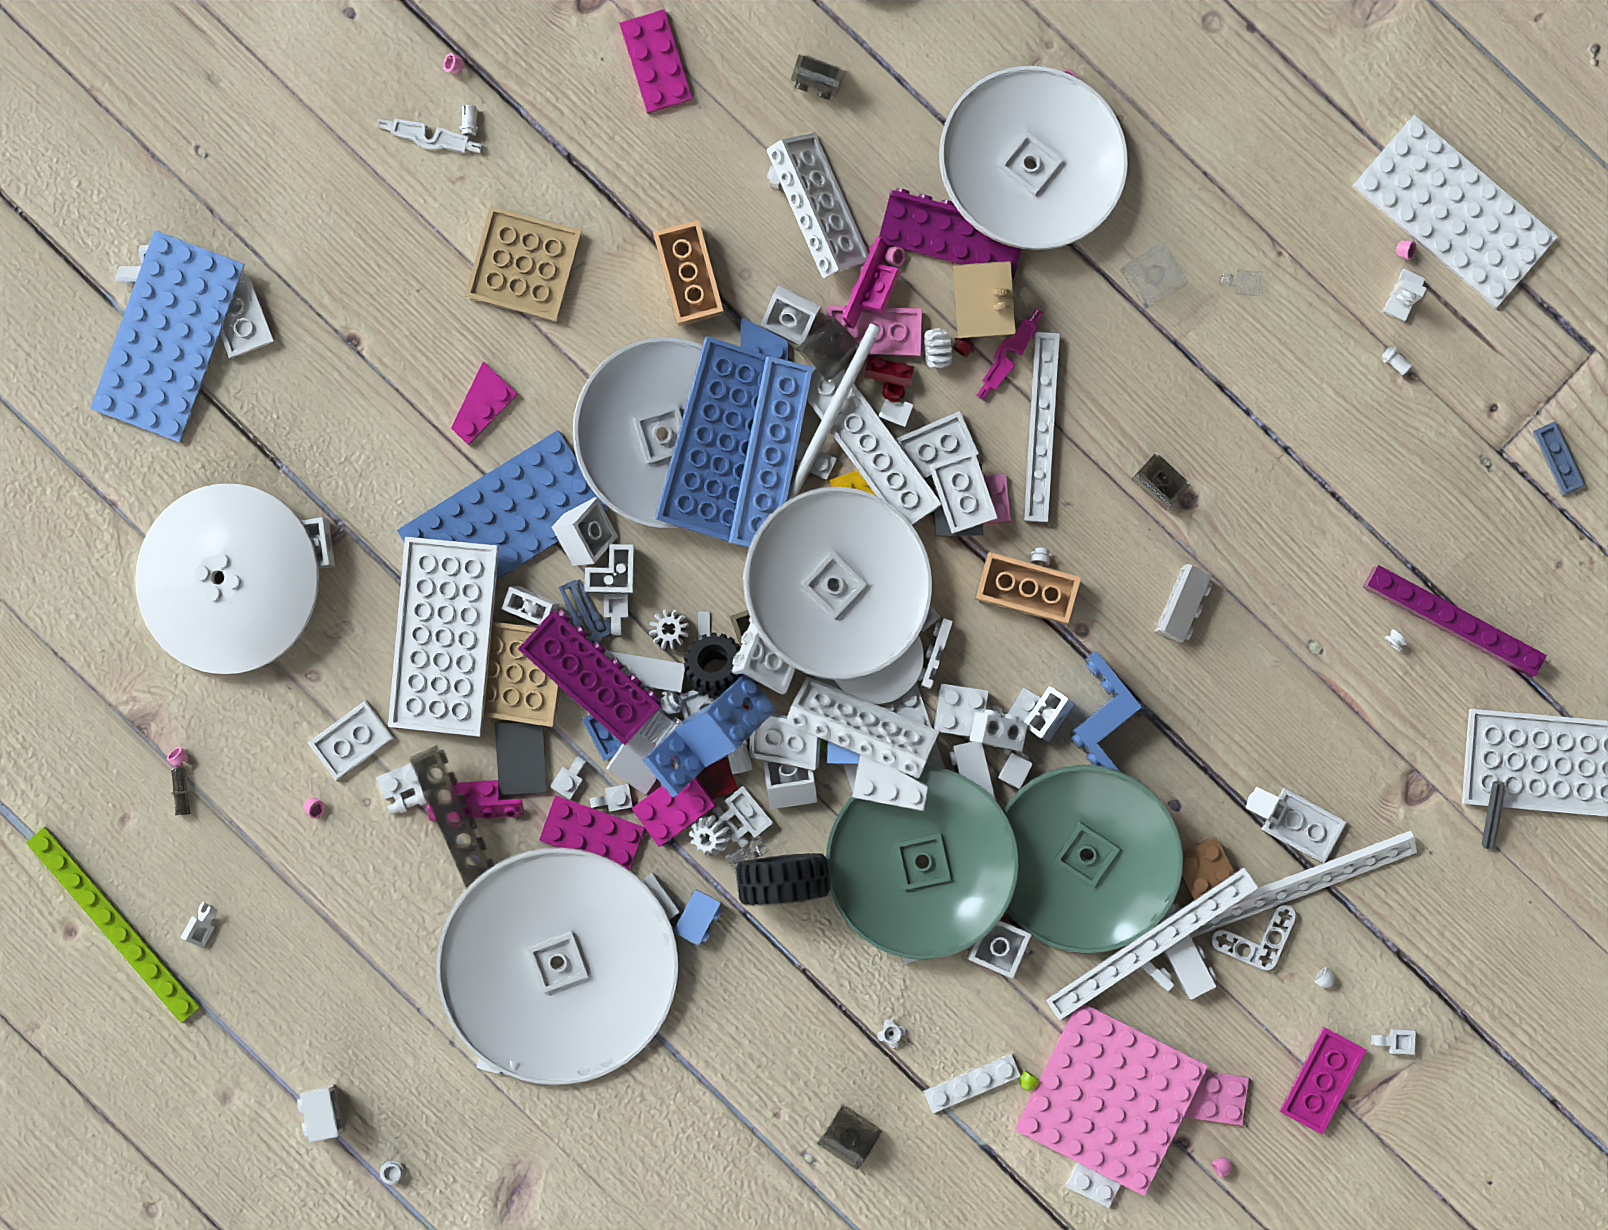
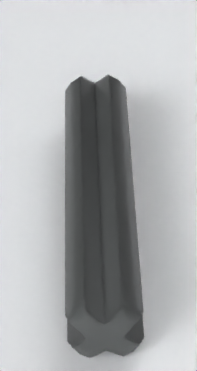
[1482,781,1506,849]

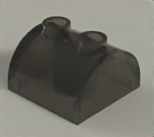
[791,54,847,100]
[796,317,859,384]
[816,1103,882,1170]

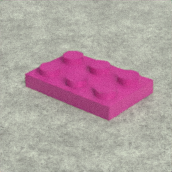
[631,776,716,847]

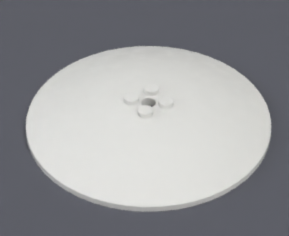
[436,848,678,1085]

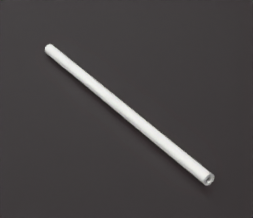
[742,323,881,579]

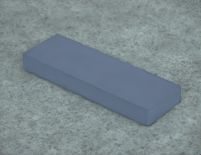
[1532,421,1585,496]

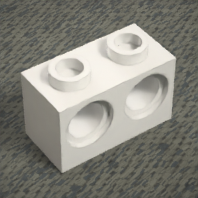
[970,709,1028,751]

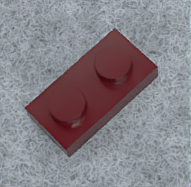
[864,356,914,387]

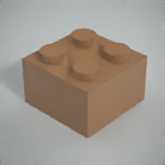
[1181,836,1235,901]

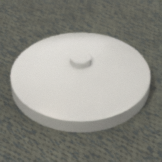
[834,635,923,704]

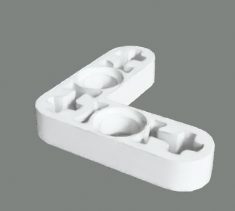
[1210,905,1296,970]

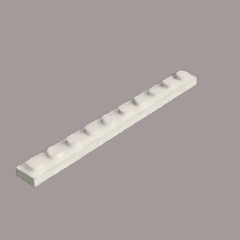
[1193,831,1417,937]
[1046,867,1258,1020]

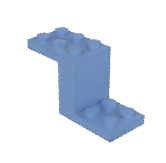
[1070,651,1141,771]
[643,674,777,797]

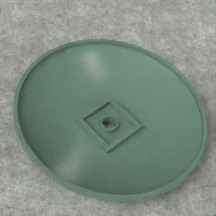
[1003,765,1183,953]
[826,766,1018,959]

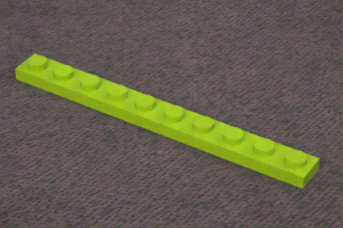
[26,827,200,1023]

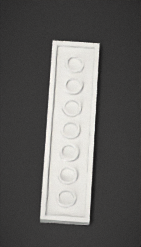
[807,353,942,526]

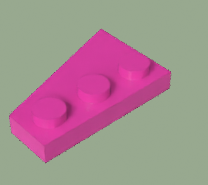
[451,362,518,445]

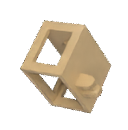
[953,261,1015,338]

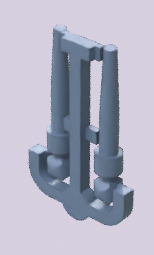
[559,579,611,644]

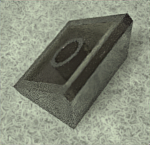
[1131,452,1190,511]

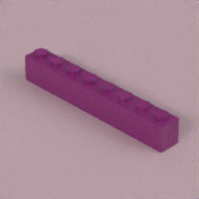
[1362,565,1547,677]

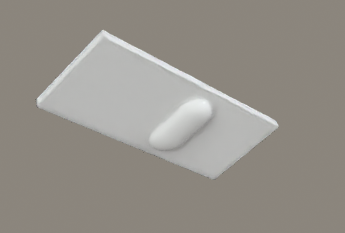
[698,612,710,640]

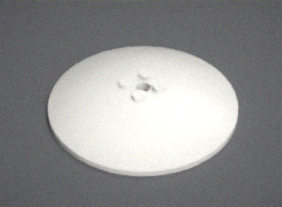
[939,66,1128,250]
[573,337,702,528]
[136,484,319,674]
[744,487,932,679]

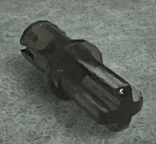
[171,768,191,816]

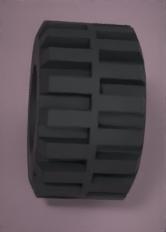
[684,633,743,699]

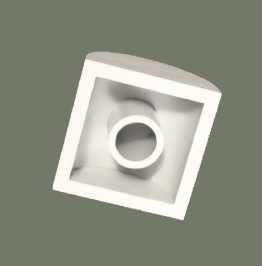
[761,285,822,346]

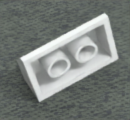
[1155,564,1212,643]

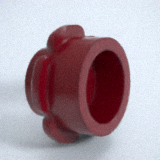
[952,337,974,358]
[882,382,905,403]

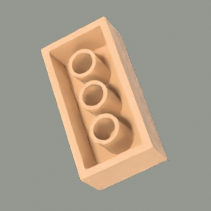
[653,220,724,327]
[975,552,1081,625]

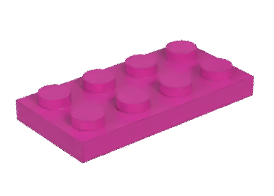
[619,9,692,114]
[539,795,645,871]
[1279,1027,1367,1135]

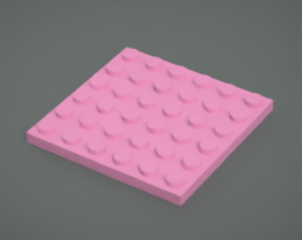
[1015,1004,1208,1196]

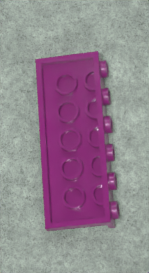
[879,188,1022,279]
[518,609,661,745]

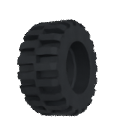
[736,853,830,906]

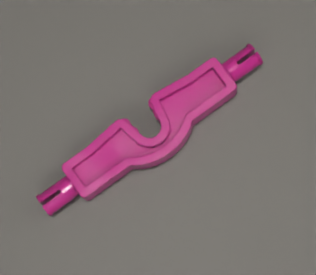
[976,308,1044,401]

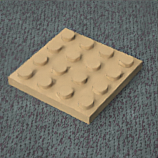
[465,206,582,322]
[484,621,560,727]

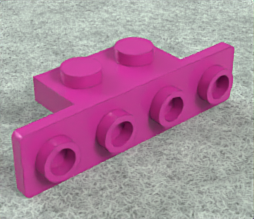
[842,237,901,329]
[427,780,524,822]

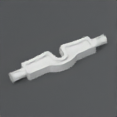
[377,118,483,154]

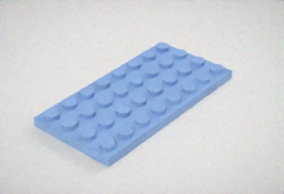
[90,230,245,442]

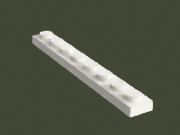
[1024,332,1060,523]

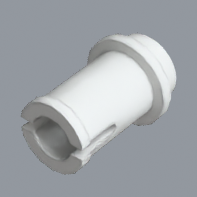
[460,105,479,136]
[1381,346,1412,375]

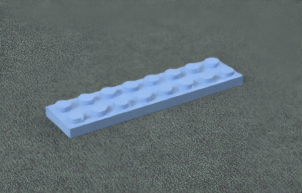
[729,356,813,548]

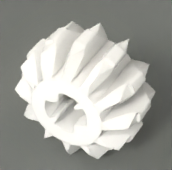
[924,328,952,369]
[649,609,689,650]
[689,815,731,856]

